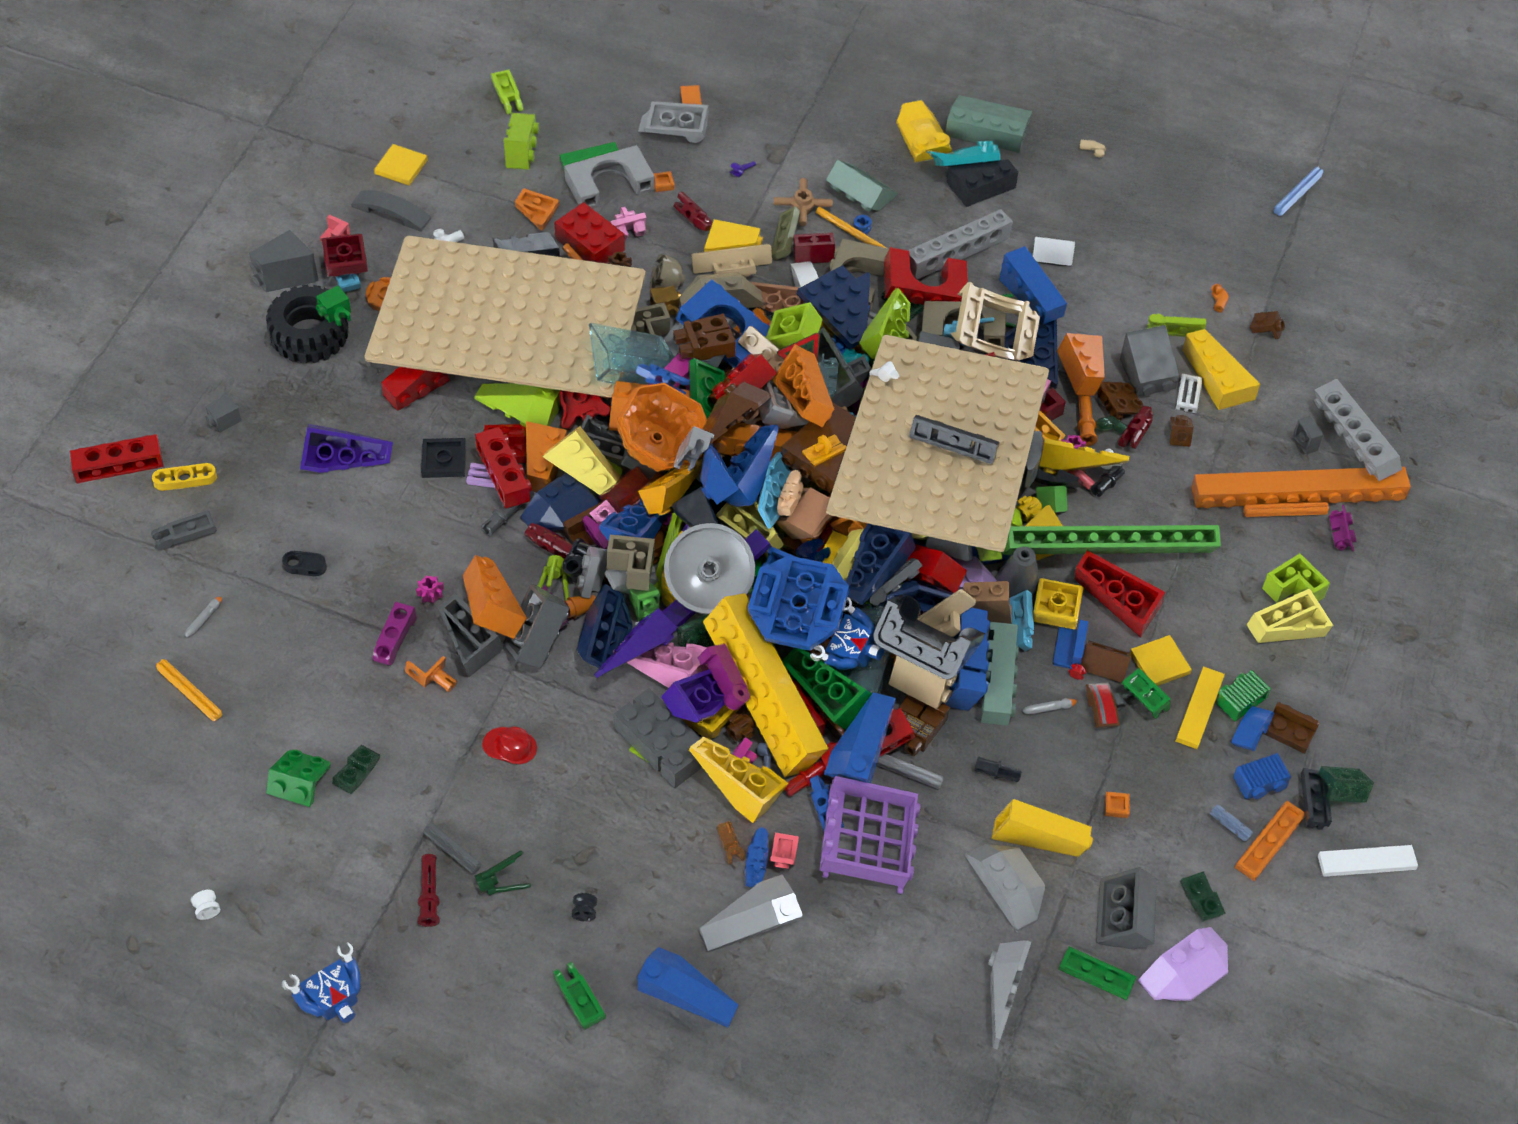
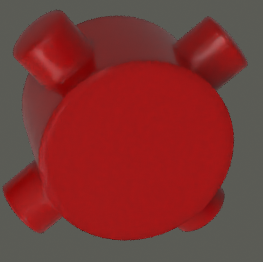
[1068,664,1086,680]

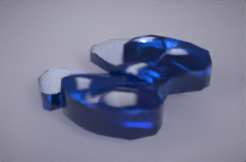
[796,539,831,562]

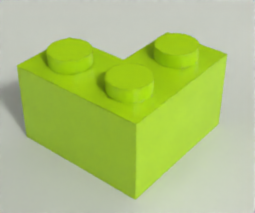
[1262,553,1330,603]

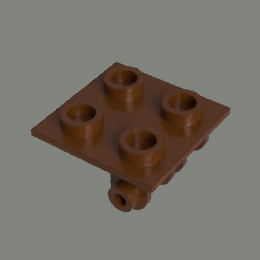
[1097,382,1143,422]

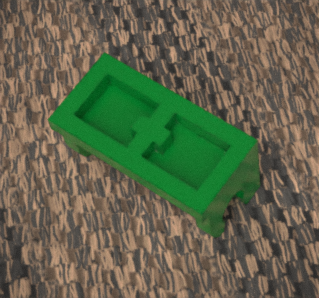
[1122,668,1171,719]

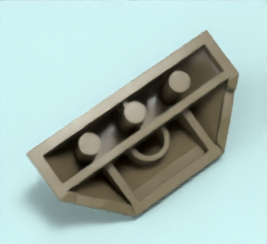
[680,273,764,308]

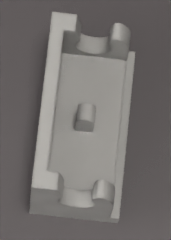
[673,426,714,471]

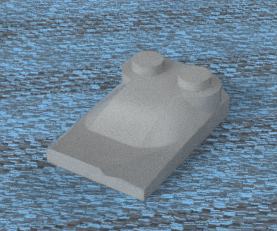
[638,101,709,143]

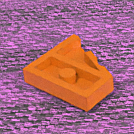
[515,188,559,231]

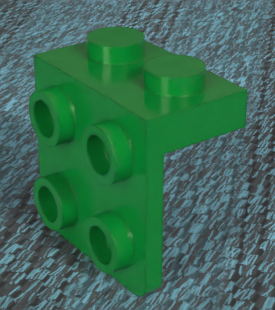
[266,750,331,807]

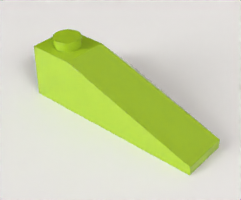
[859,288,910,359]
[475,383,561,427]

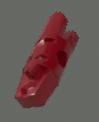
[673,192,713,231]
[1118,406,1153,449]
[525,523,572,559]

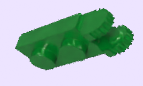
[553,962,606,1030]

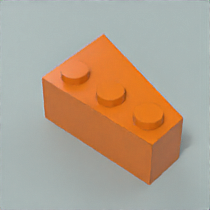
[1057,333,1105,396]

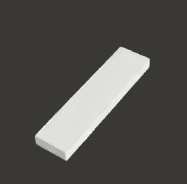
[1318,845,1418,877]

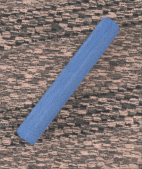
[1273,167,1323,216]

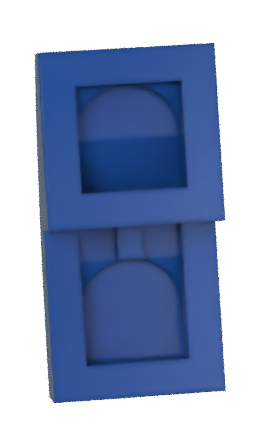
[1231,706,1274,751]

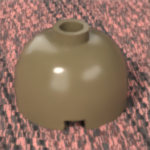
[650,254,685,290]

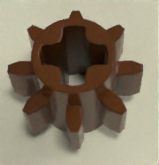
[607,252,632,267]
[726,713,755,741]

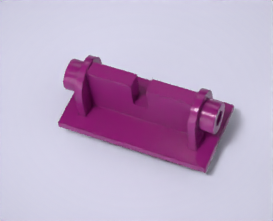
[1329,505,1357,552]

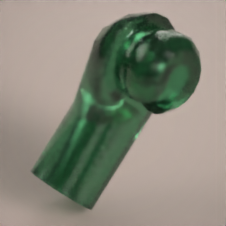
[1096,416,1128,434]

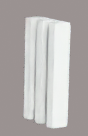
[1176,374,1203,413]

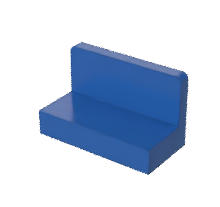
[1053,620,1089,669]

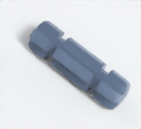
[1210,805,1253,842]

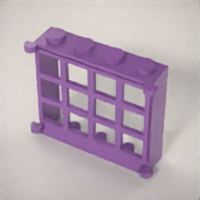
[819,776,920,894]

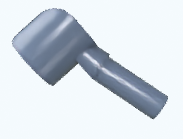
[757,743,773,769]

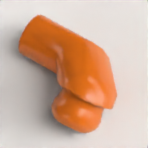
[1211,284,1229,313]

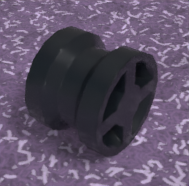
[572,893,597,922]

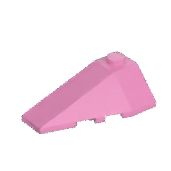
[613,642,709,688]

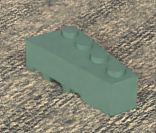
[981,622,1019,726]

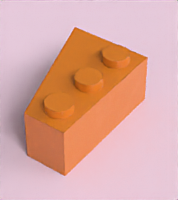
[526,421,567,492]

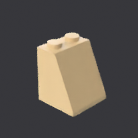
[889,656,957,709]

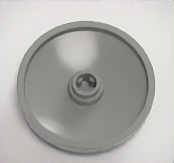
[664,523,755,614]

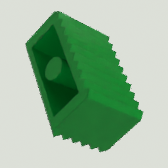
[1216,670,1271,722]

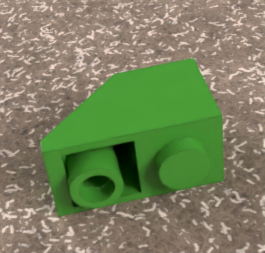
[630,583,660,622]

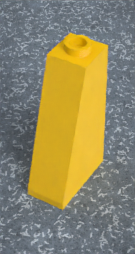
[991,799,1093,857]

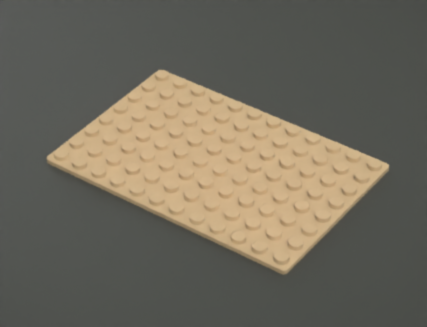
[365,236,646,397]
[826,335,1049,552]

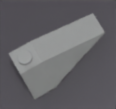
[699,874,802,952]

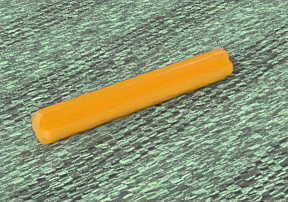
[156,659,222,721]

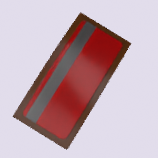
[1086,683,1120,728]

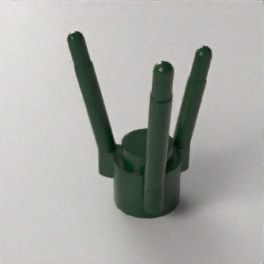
[474,850,531,896]

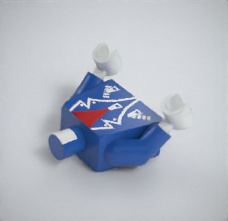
[810,597,884,671]
[282,942,361,1023]

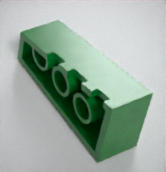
[782,648,872,730]

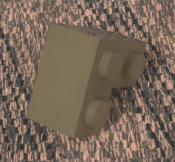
[629,303,670,357]
[607,535,655,591]

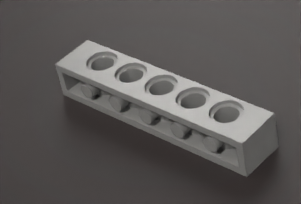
[909,209,1013,279]
[1314,379,1402,481]

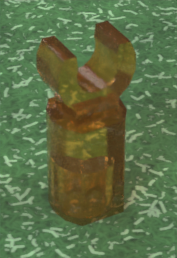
[716,821,745,864]

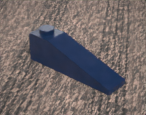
[846,523,916,605]

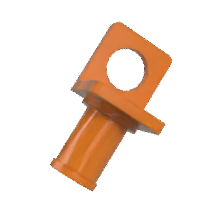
[405,656,458,692]

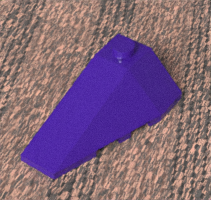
[300,424,393,473]
[594,608,677,678]
[661,669,725,723]

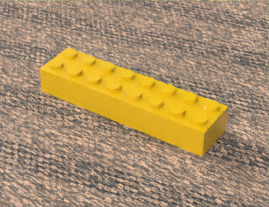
[703,593,829,777]

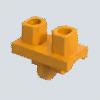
[802,434,847,466]

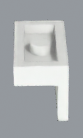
[1033,237,1075,266]

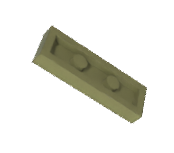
[771,206,800,261]

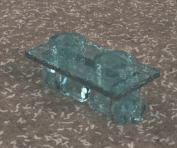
[818,354,839,398]

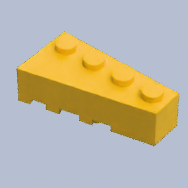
[1182,329,1260,410]

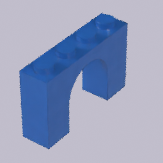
[676,279,770,368]

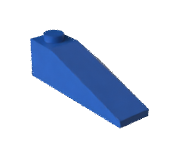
[825,692,896,783]
[637,947,738,1028]

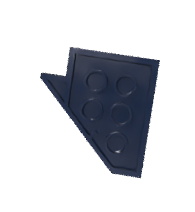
[796,265,870,349]
[984,319,1058,389]

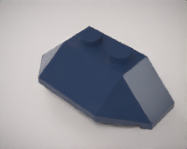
[521,473,600,531]
[875,580,952,617]
[577,584,633,668]

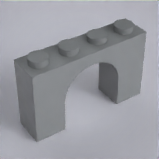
[564,145,655,208]

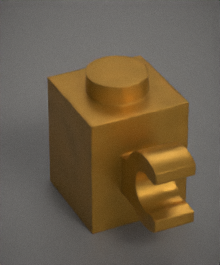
[650,286,681,317]

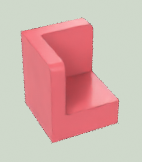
[320,215,350,242]

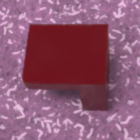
[1040,388,1066,421]

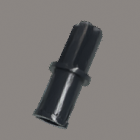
[1091,466,1125,497]
[974,756,1022,782]

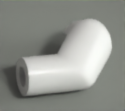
[433,229,464,242]

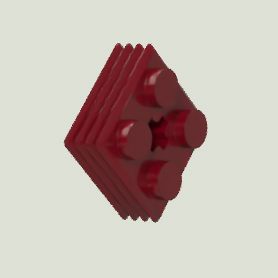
[322,234,368,277]

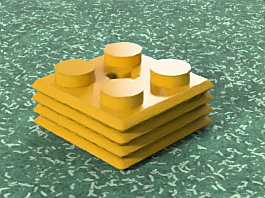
[1033,578,1083,629]

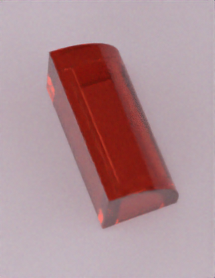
[599,467,649,513]

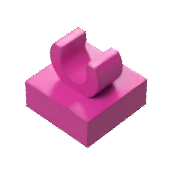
[732,737,757,764]

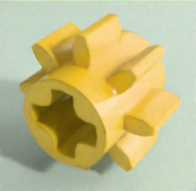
[1016,496,1042,522]

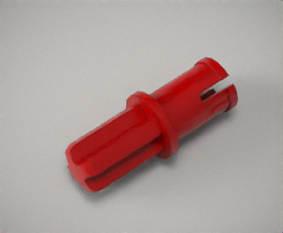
[784,760,826,796]

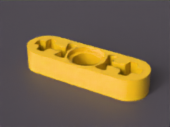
[152,463,217,491]

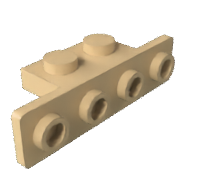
[692,244,772,277]
[738,326,784,372]
[917,589,976,637]

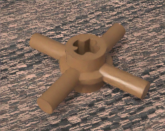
[774,178,833,226]

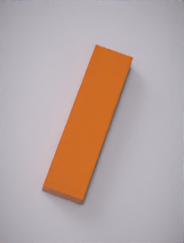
[1235,801,1305,882]

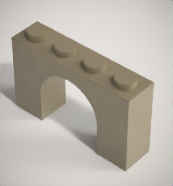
[826,239,889,317]
[922,301,1007,347]

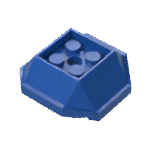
[748,556,850,651]

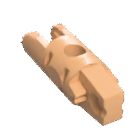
[777,470,803,516]

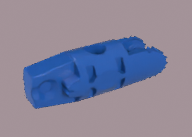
[636,364,690,395]
[810,775,844,831]
[745,827,769,888]

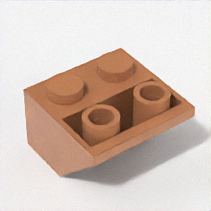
[776,488,833,539]

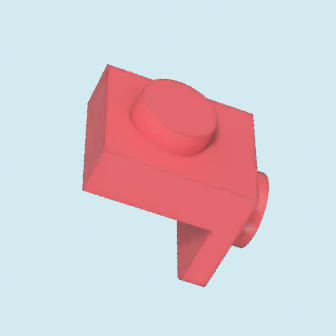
[770,833,799,869]

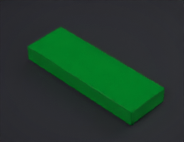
[559,142,618,168]
[1058,946,1137,1000]

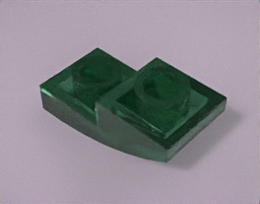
[332,744,381,794]
[1180,871,1226,922]

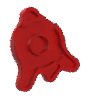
[559,390,611,430]

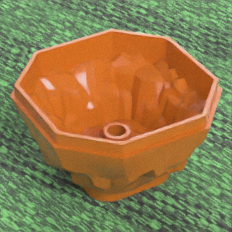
[617,383,707,472]

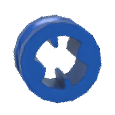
[853,215,872,234]

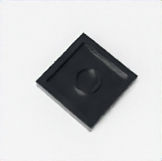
[421,438,466,478]

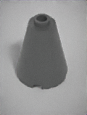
[996,546,1040,598]

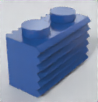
[1233,753,1291,800]

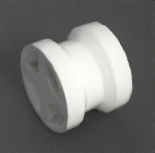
[191,890,221,920]

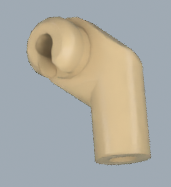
[1079,140,1106,157]

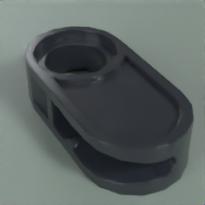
[282,551,327,577]

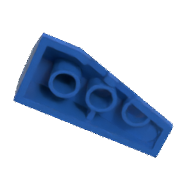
[723,424,779,507]
[700,443,739,504]
[599,498,672,541]

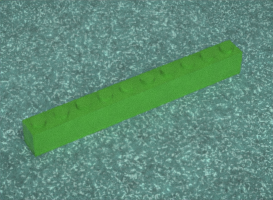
[1002,525,1221,555]

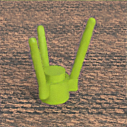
[537,555,569,601]

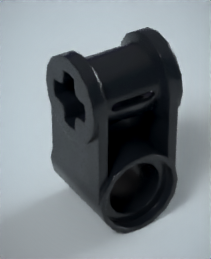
[562,538,600,583]

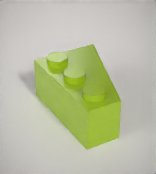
[504,113,539,170]

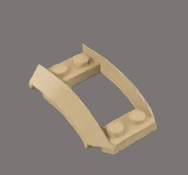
[950,282,1040,361]

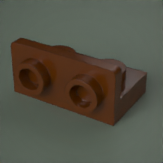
[1262,702,1320,754]

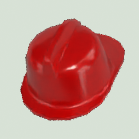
[482,726,537,765]

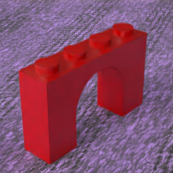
[884,247,968,305]

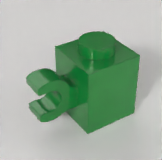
[316,286,351,326]

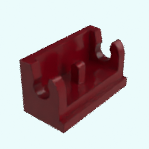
[793,233,835,263]

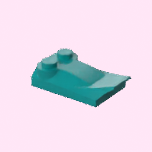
[926,140,1000,166]

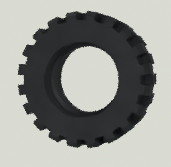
[266,285,349,363]

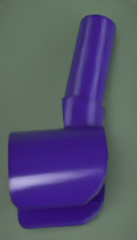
[730,161,756,177]

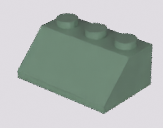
[826,160,898,212]

